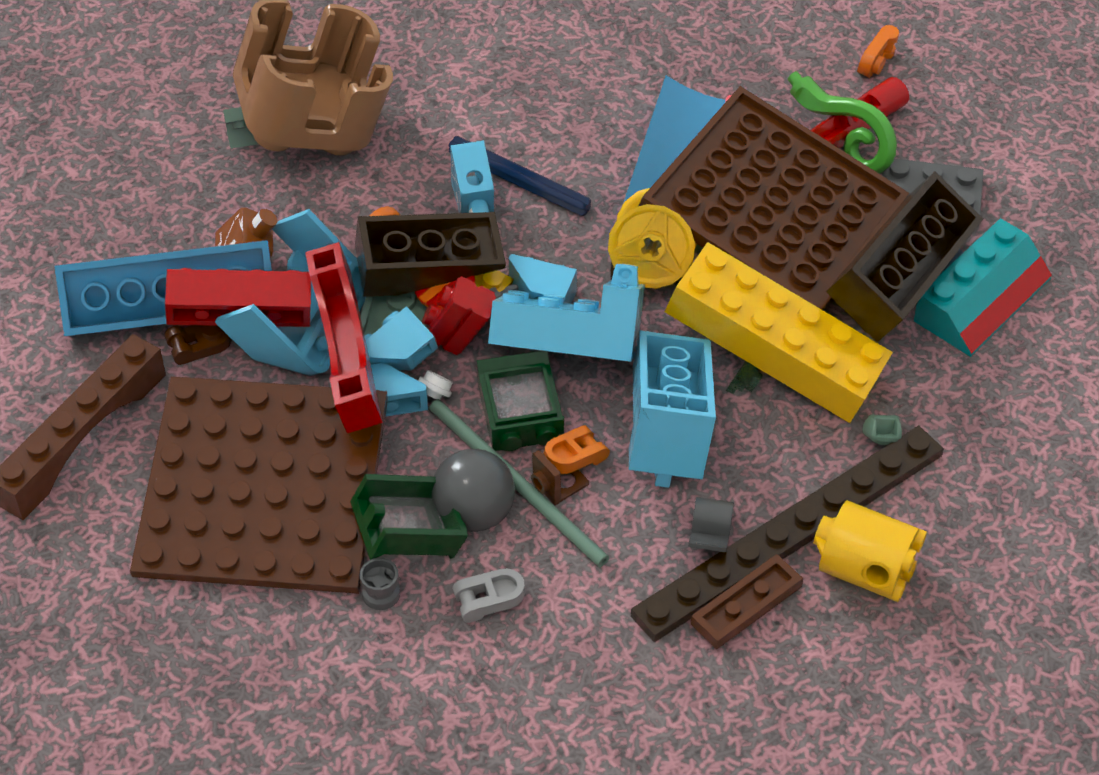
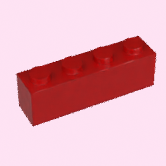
[165,268,311,327]

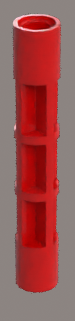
[811,77,909,148]

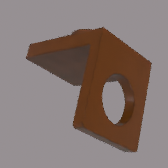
[531,450,590,506]

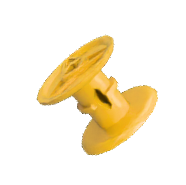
[608,188,697,289]

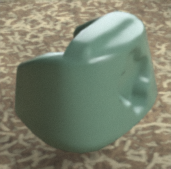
[862,414,902,445]

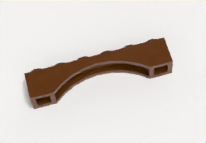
[0,334,166,520]

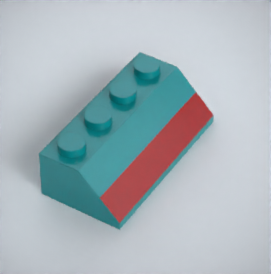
[914,218,1052,357]

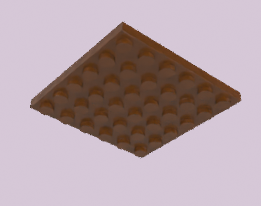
[639,86,909,310]
[130,376,388,594]

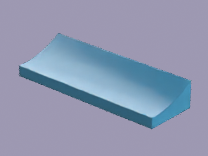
[623,75,725,204]
[54,240,272,336]

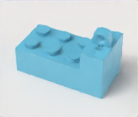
[488,264,645,362]
[629,330,716,488]

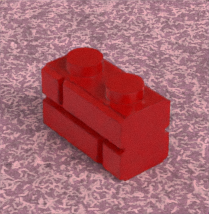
[422,276,496,355]

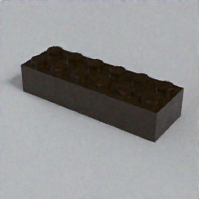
[826,171,983,342]

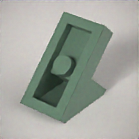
[223,107,258,148]

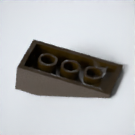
[355,212,506,297]

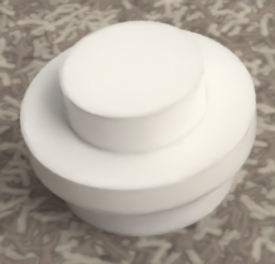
[418,370,453,399]

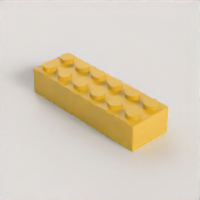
[664,242,893,423]

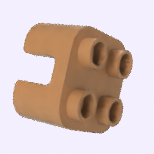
[233,0,393,156]

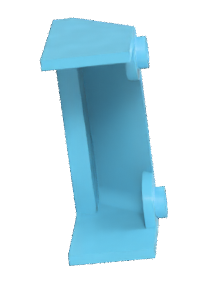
[215,209,366,376]

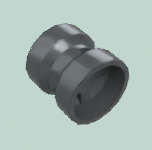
[360,558,400,610]

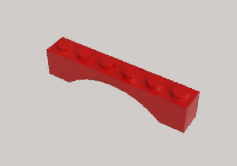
[305,242,383,434]

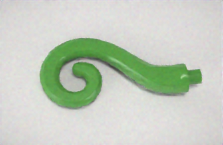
[787,71,897,174]

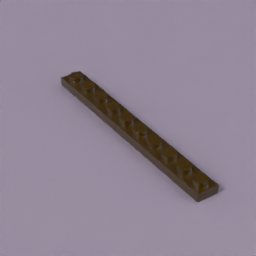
[631,425,944,643]

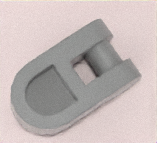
[452,568,525,623]

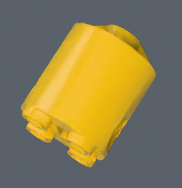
[813,500,927,602]

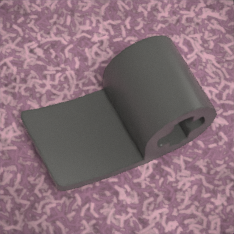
[688,497,734,552]

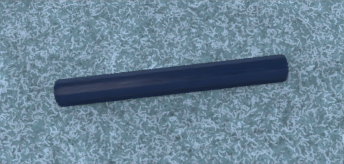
[448,136,591,216]

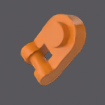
[857,25,899,78]
[544,425,610,474]

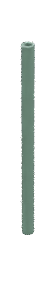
[429,399,609,568]

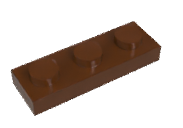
[691,554,803,650]

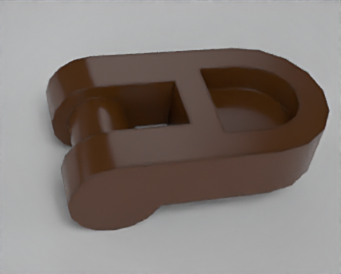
[164,325,232,365]

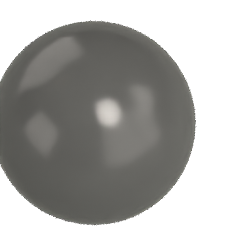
[432,448,515,532]

